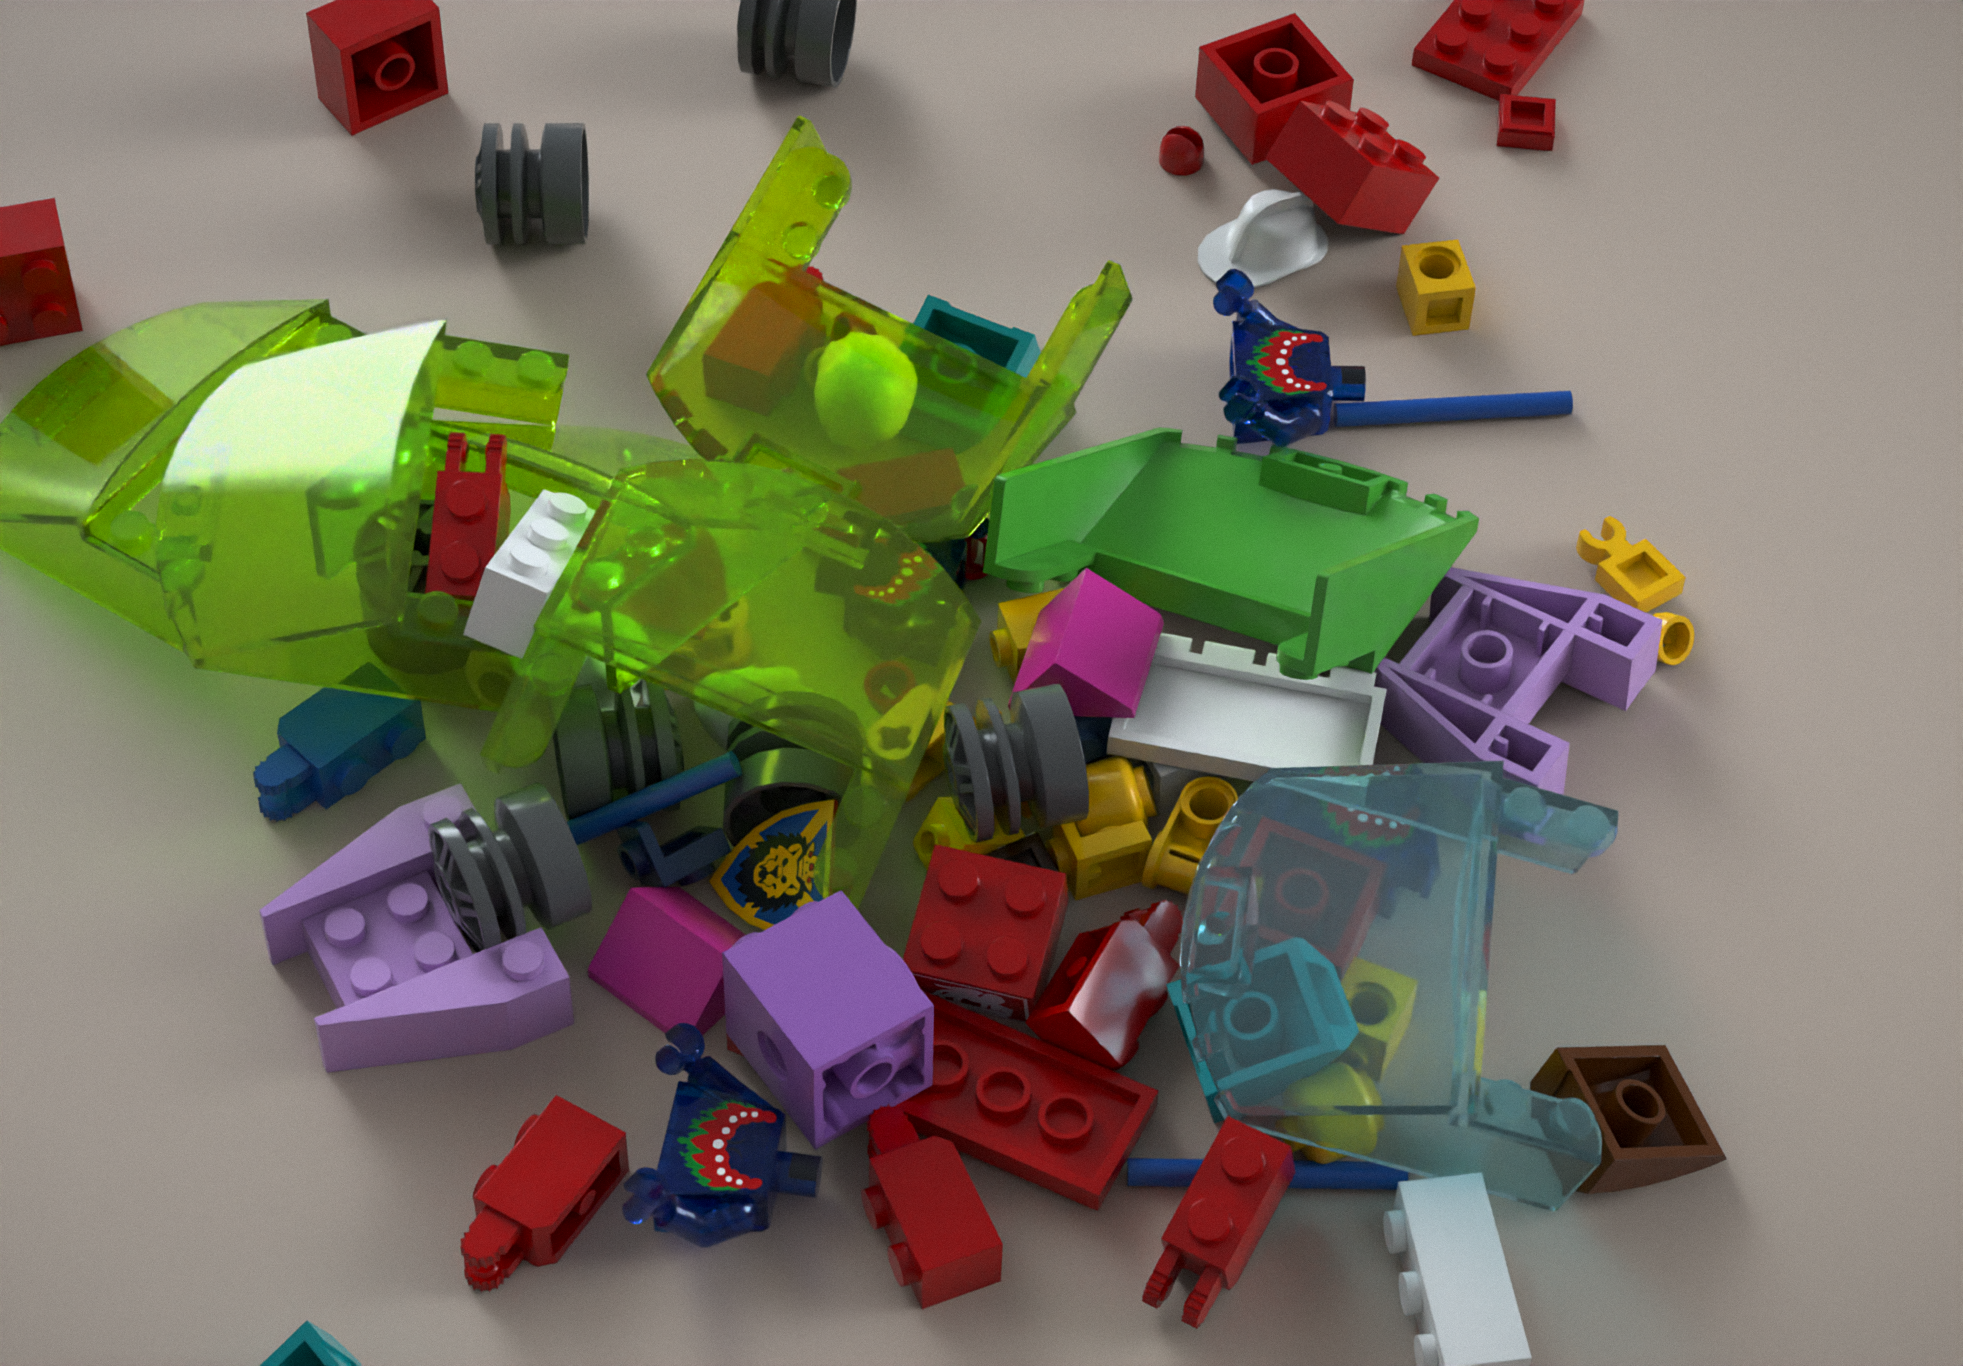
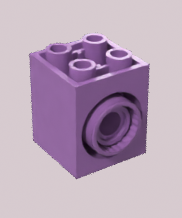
[722,890,934,1150]

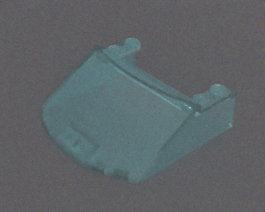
[1180,761,1618,1211]

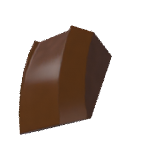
[1528,1045,1727,1194]

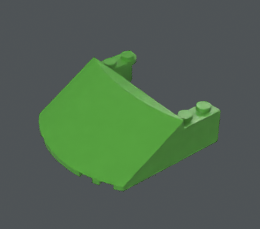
[983,427,1479,680]

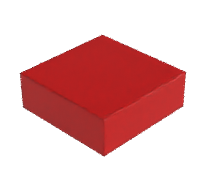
[1496,94,1556,151]

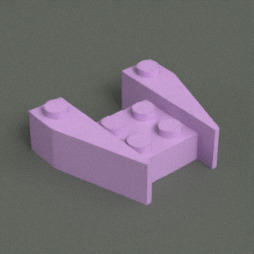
[1374,567,1662,835]
[259,783,574,1073]

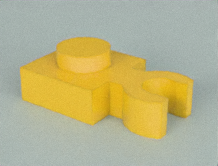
[1576,516,1686,613]

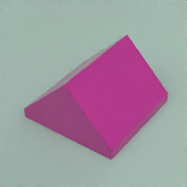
[1008,568,1164,718]
[588,887,746,1049]

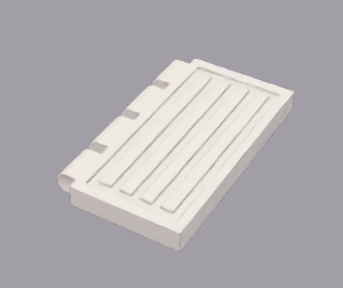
[1106,633,1387,803]

